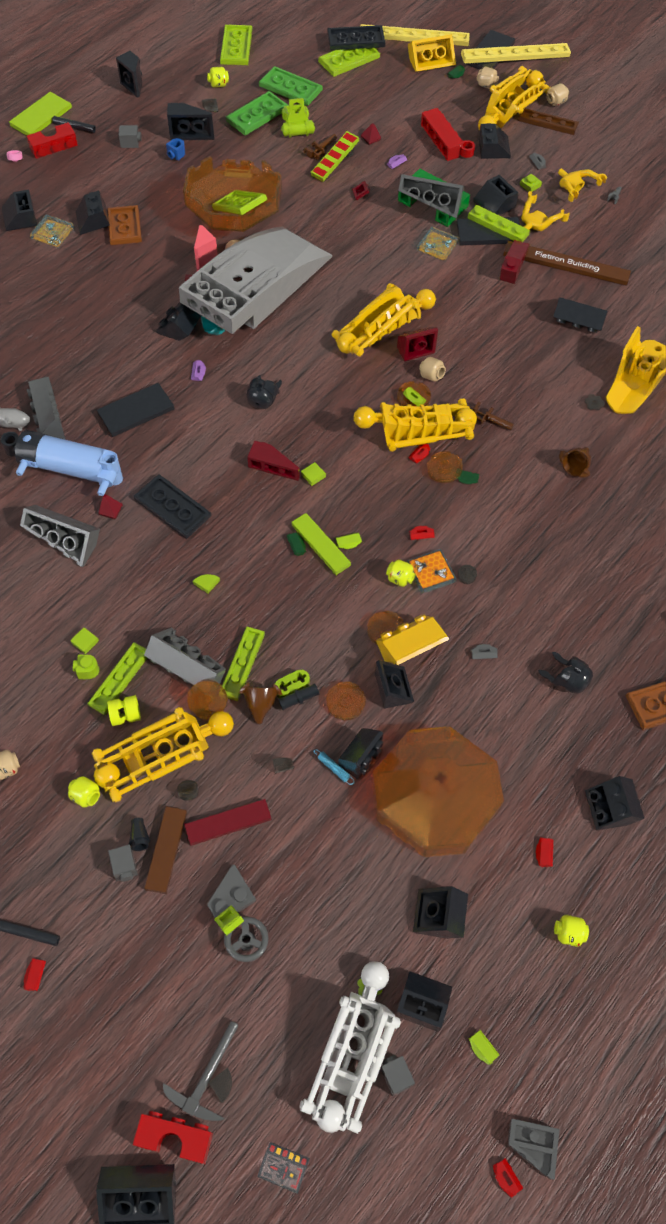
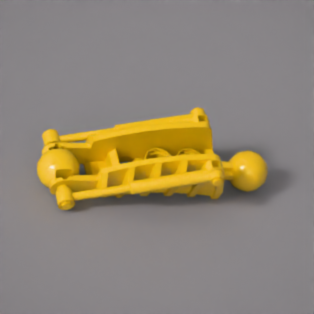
[478,66,551,131]
[332,283,436,357]
[354,399,477,452]
[92,707,234,803]

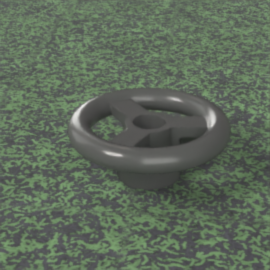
[224,917,269,962]

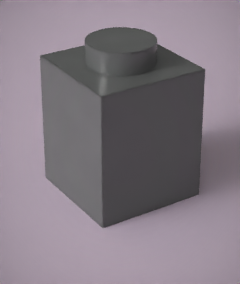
[119,125,142,148]
[108,844,138,882]
[381,1055,415,1096]

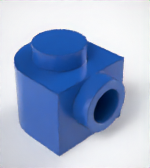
[166,138,185,160]

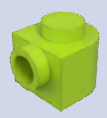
[73,655,99,679]

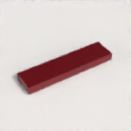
[184,799,272,846]

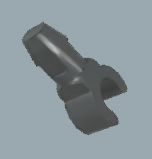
[607,186,621,204]

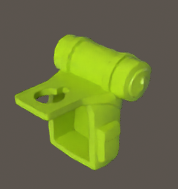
[281,98,315,137]

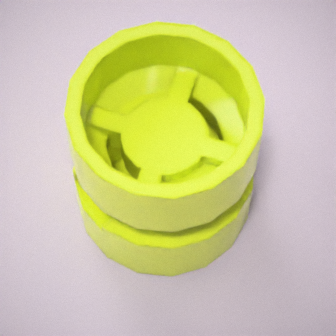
[107,695,141,726]

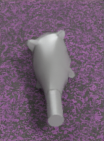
[0,408,30,431]

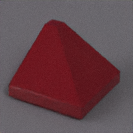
[361,123,381,145]
[352,181,370,200]
[98,494,123,520]

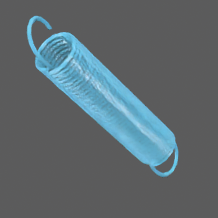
[314,750,354,785]

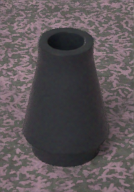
[129,818,150,851]

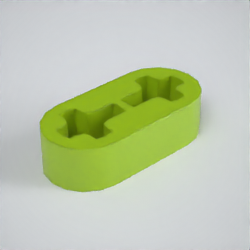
[275,670,310,698]

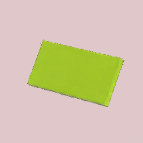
[220,25,252,65]
[318,48,380,77]
[9,92,72,135]
[212,190,267,215]

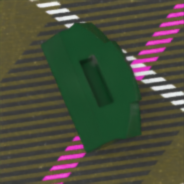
[447,65,465,79]
[454,469,480,484]
[286,532,306,556]

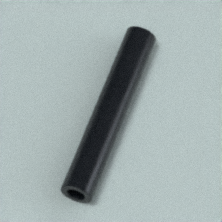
[52,116,96,133]
[0,919,60,947]

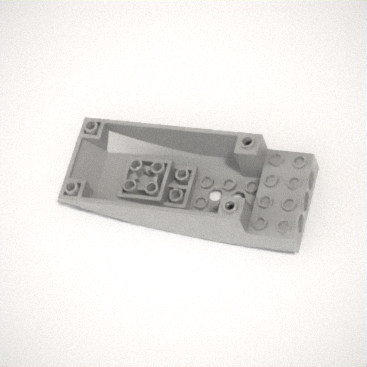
[179,227,332,334]

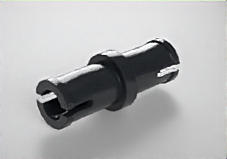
[278,683,320,710]

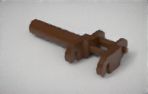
[303,134,337,160]
[473,401,514,430]

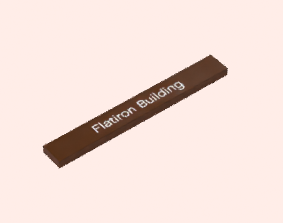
[503,241,631,286]

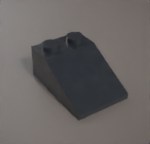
[167,103,215,140]

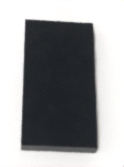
[327,25,385,50]
[466,30,516,70]
[457,217,520,245]
[97,382,175,437]
[134,474,211,539]

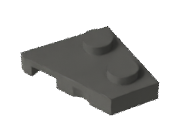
[207,865,256,918]
[508,1119,560,1180]

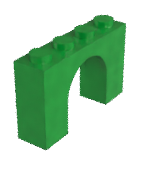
[398,169,470,227]

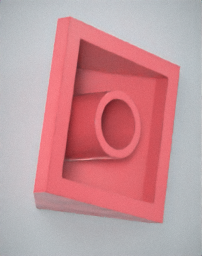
[194,225,218,271]

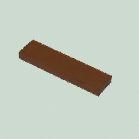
[518,108,579,135]
[144,806,187,894]

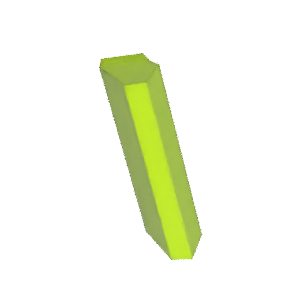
[403,387,426,406]
[336,532,362,549]
[469,1030,499,1065]

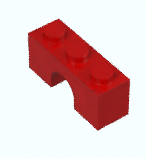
[26,122,78,159]
[133,1111,213,1164]

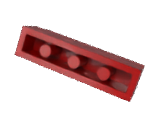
[421,108,475,161]

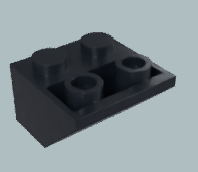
[473,175,519,215]
[2,189,37,231]
[156,302,202,341]
[338,728,384,779]
[585,776,645,830]
[396,971,452,1032]

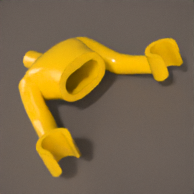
[558,168,607,202]
[521,191,570,232]

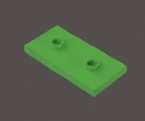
[259,66,323,106]
[226,91,288,135]

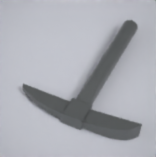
[163,1021,238,1121]

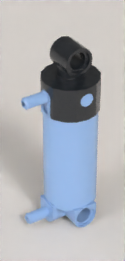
[0,429,123,496]

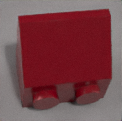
[397,327,438,361]

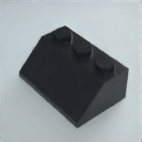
[553,297,608,333]
[96,1164,176,1224]

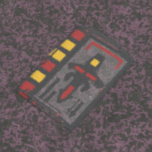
[257,1142,310,1194]

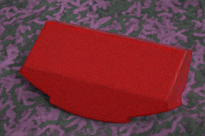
[408,444,431,464]
[409,526,435,540]
[536,837,554,867]
[24,958,46,991]
[493,1158,523,1198]

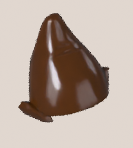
[559,447,591,478]
[239,682,282,724]

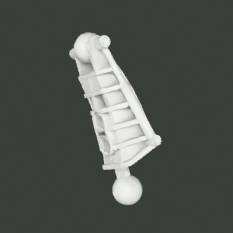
[299,961,401,1134]

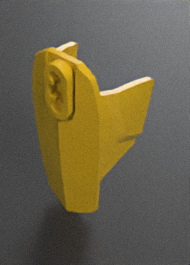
[606,326,666,414]

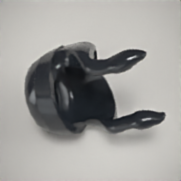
[246,375,282,409]
[538,652,593,694]

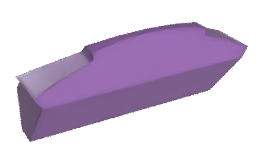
[386,154,407,169]
[191,360,206,381]

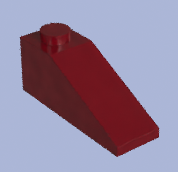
[500,240,530,284]
[247,441,300,481]

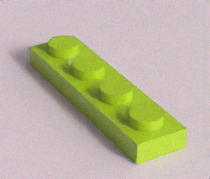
[468,205,530,242]

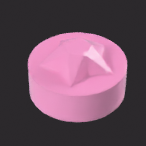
[7,150,23,162]

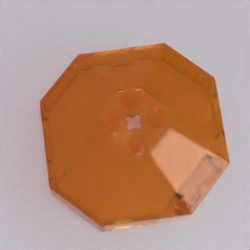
[183,157,282,232]
[372,726,504,857]

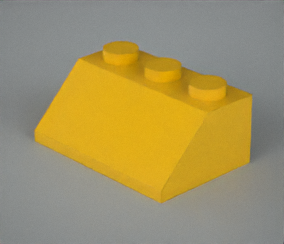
[408,34,456,72]
[376,614,449,665]

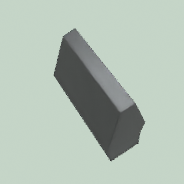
[529,153,546,170]
[470,644,498,659]

